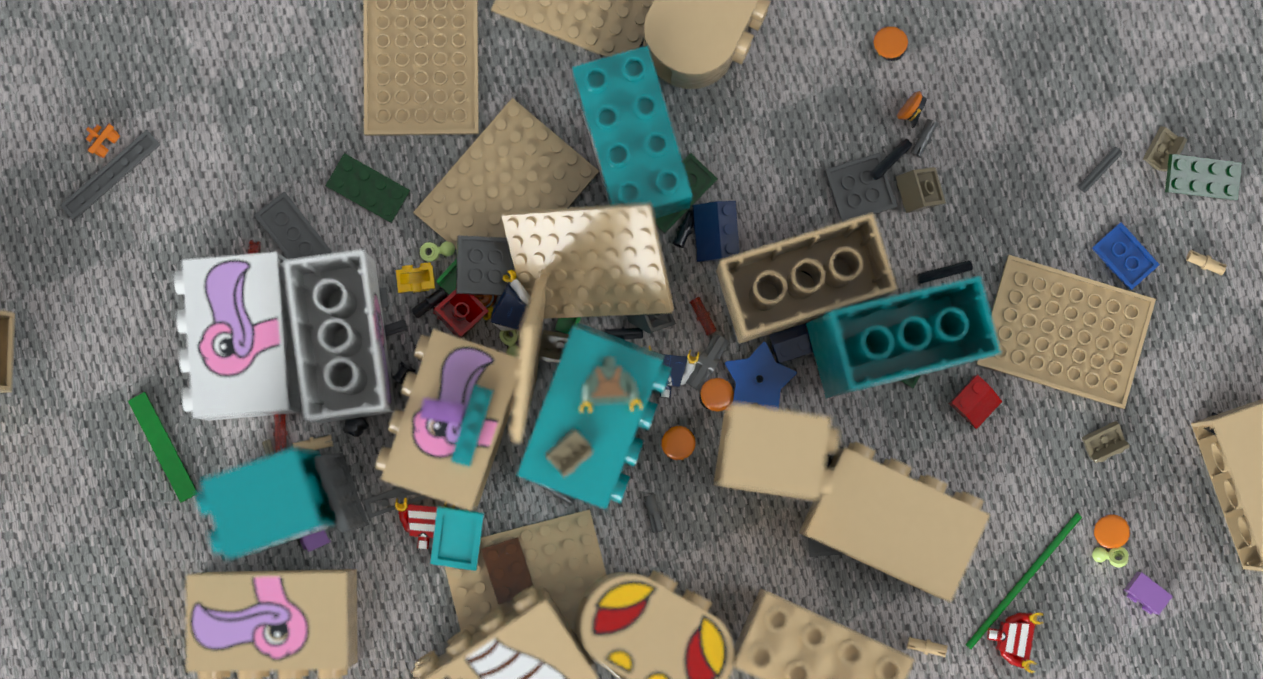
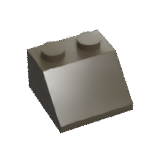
[896,167,946,213]

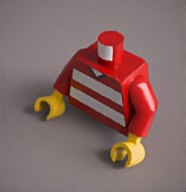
[395,498,456,549]
[987,612,1044,673]

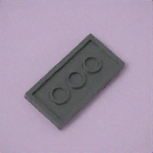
[255,191,332,260]

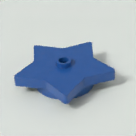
[725,342,797,410]

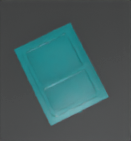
[430,506,484,571]

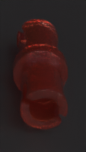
[689,297,718,336]
[273,414,288,453]

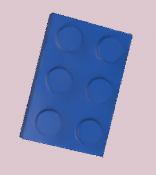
[1092,222,1160,290]

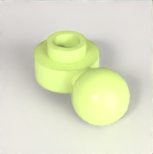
[420,241,455,262]
[499,329,520,358]
[1092,547,1129,567]

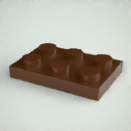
[481,537,535,605]

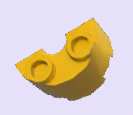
[396,263,435,293]

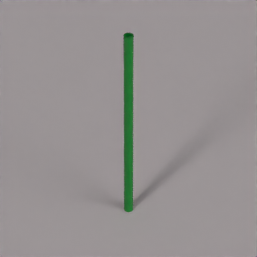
[965,512,1082,649]

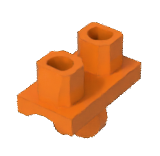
[86,123,120,158]

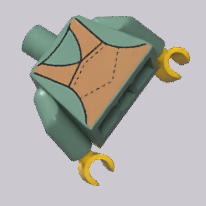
[580,356,642,413]

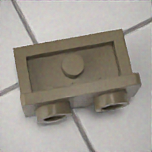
[1143,126,1187,172]
[538,330,570,363]
[1082,421,1130,463]
[545,428,594,477]

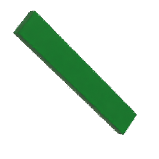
[128,392,197,503]

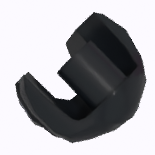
[345,417,369,437]

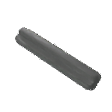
[1078,147,1123,193]

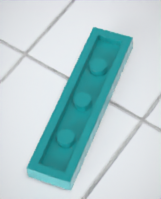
[451,385,493,467]

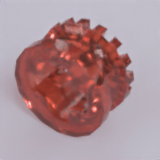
[248,240,261,254]

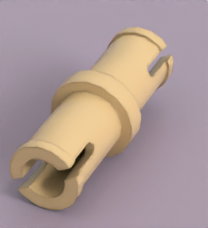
[1186,250,1227,276]
[293,434,333,451]
[907,637,948,657]

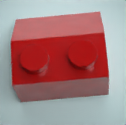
[433,289,489,338]
[948,374,1002,430]

